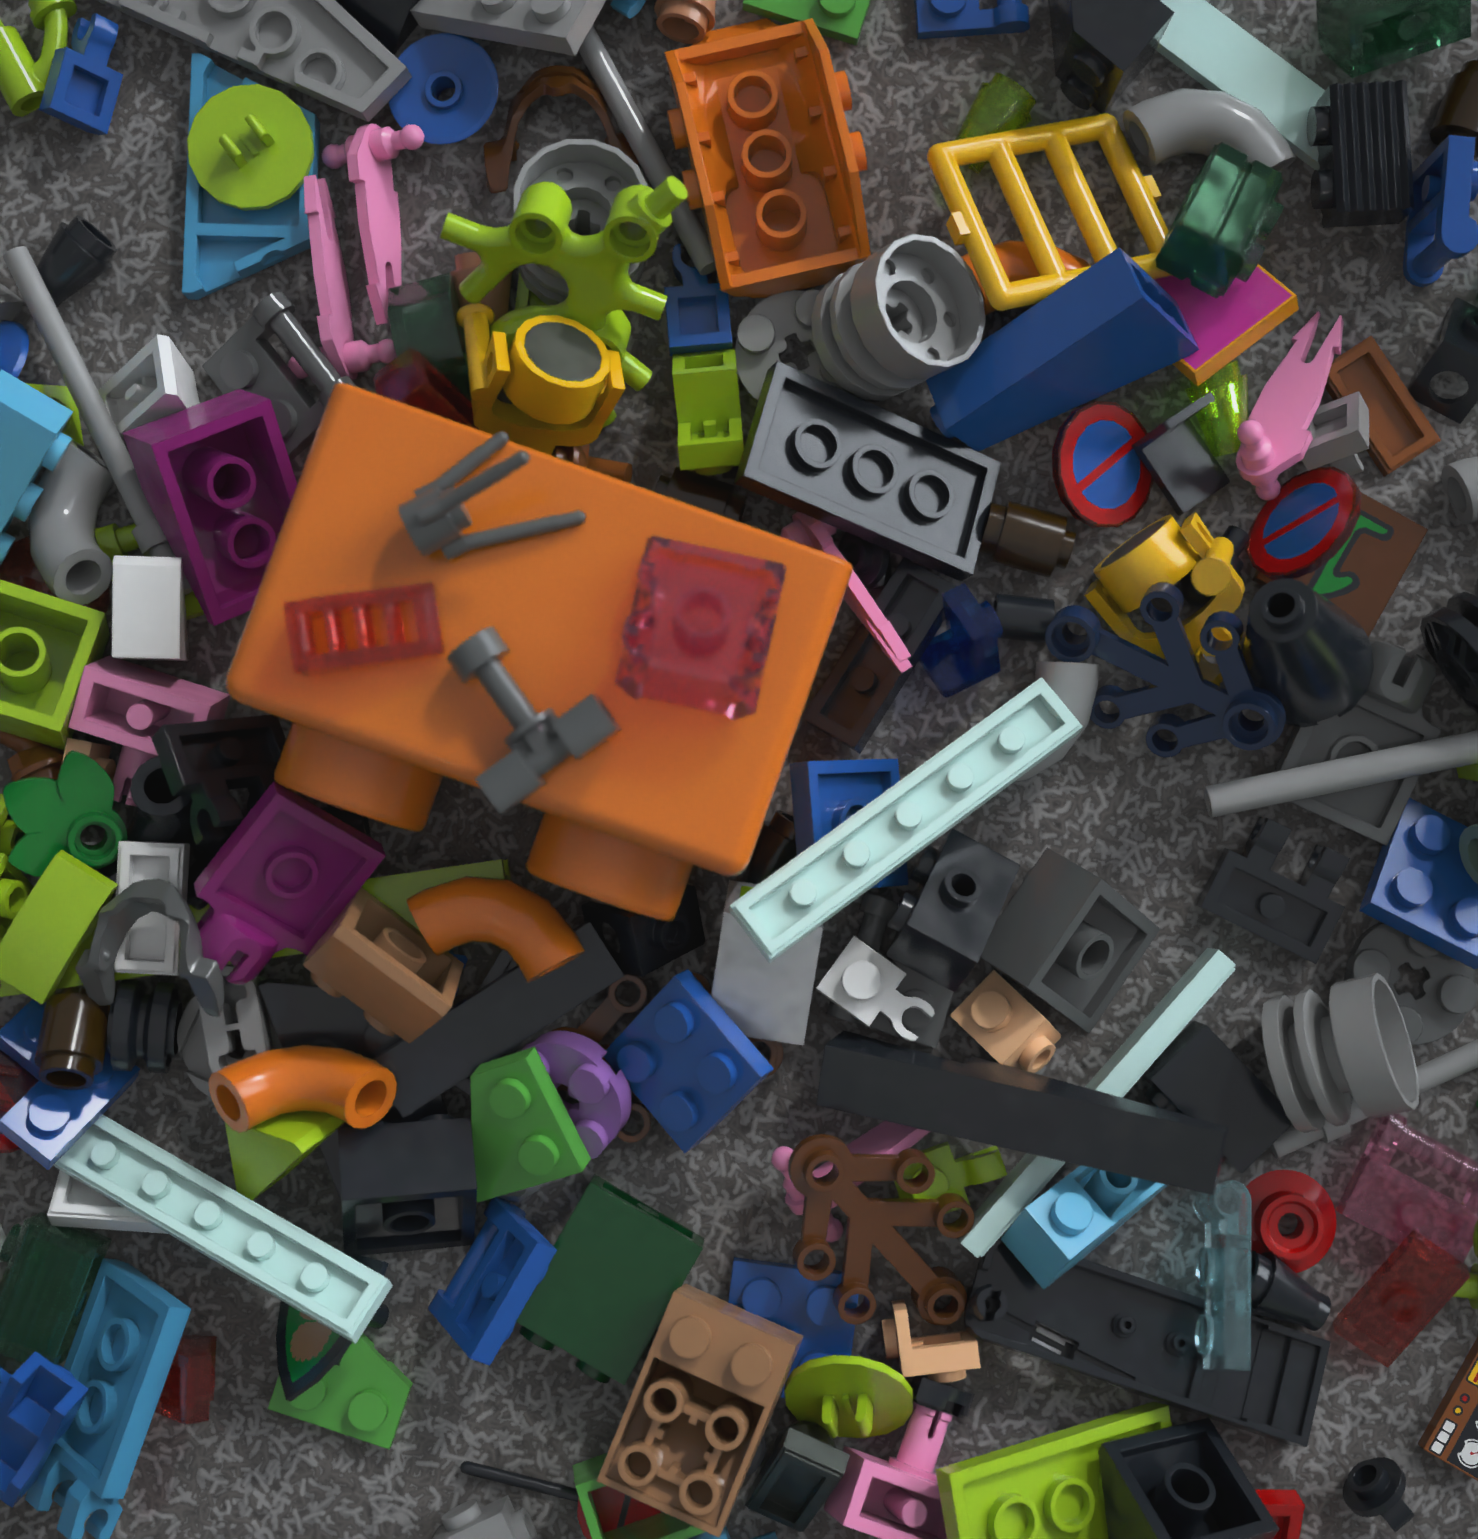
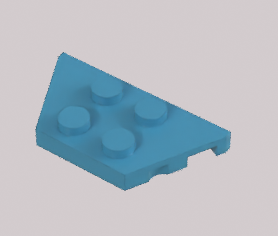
[182,53,320,300]

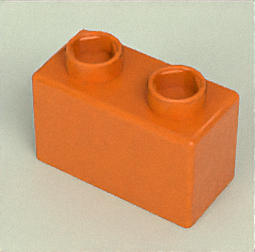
[226,383,853,922]

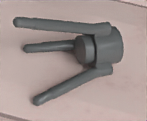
[398,431,586,561]

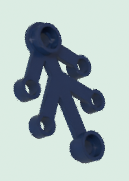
[1045,582,1286,758]

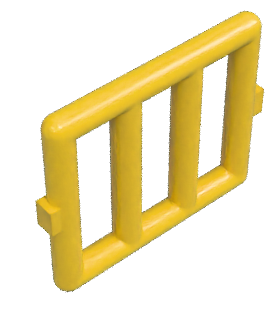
[927,113,1182,311]

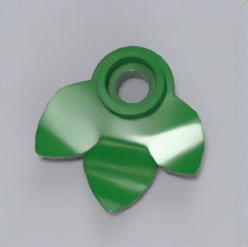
[3,751,128,877]

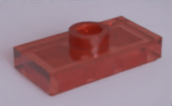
[1333,1230,1470,1368]

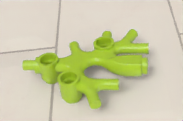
[440,176,688,428]

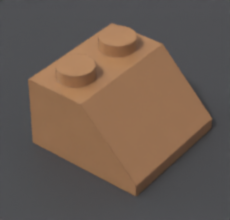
[303,887,464,1044]

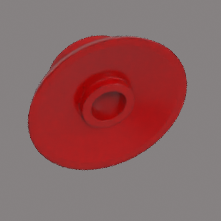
[1233,1170,1337,1273]

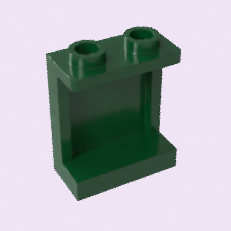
[516,1174,704,1385]

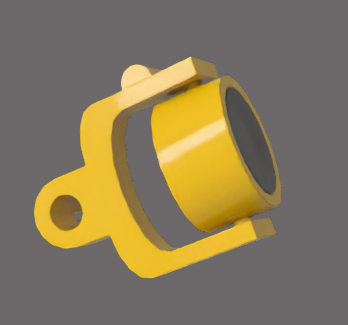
[456,303,625,456]
[1084,512,1245,686]

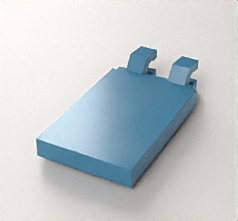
[25,1258,191,1539]

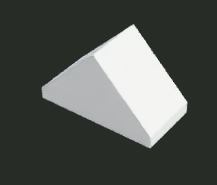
[98,334,200,447]
[112,555,189,661]

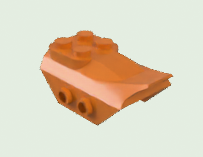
[664,18,871,298]

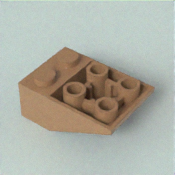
[597,1283,804,1538]

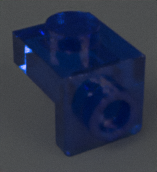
[919,583,1003,698]

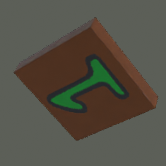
[1252,468,1428,638]

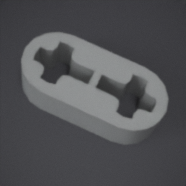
[199,964,273,1073]

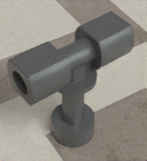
[446,626,622,814]

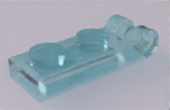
[1193,1180,1252,1372]

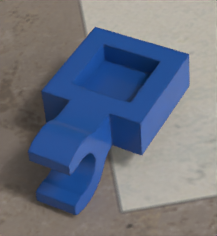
[39,13,123,135]

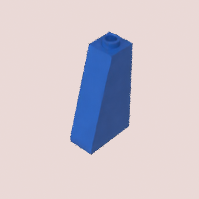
[926,247,1199,452]

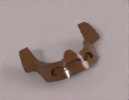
[484,65,641,193]

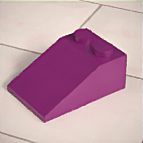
[122,389,297,626]

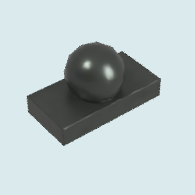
[745,1420,850,1532]

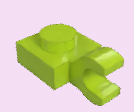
[894,1141,1008,1214]

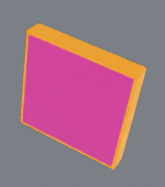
[1154,227,1299,387]

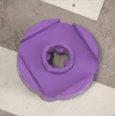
[521,1030,632,1159]

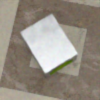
[711,880,823,1046]

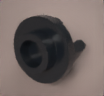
[1343,1457,1415,1532]

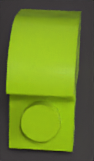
[672,348,745,475]

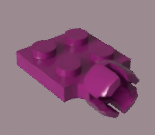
[194,781,386,985]

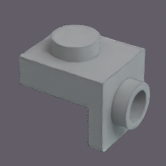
[433,1495,538,1539]

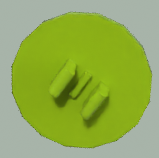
[187,84,315,211]
[784,1355,913,1438]

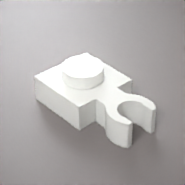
[816,936,935,1042]

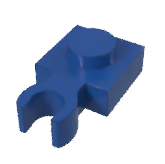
[664,244,733,356]

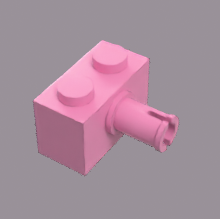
[68,656,230,806]
[823,1401,953,1539]

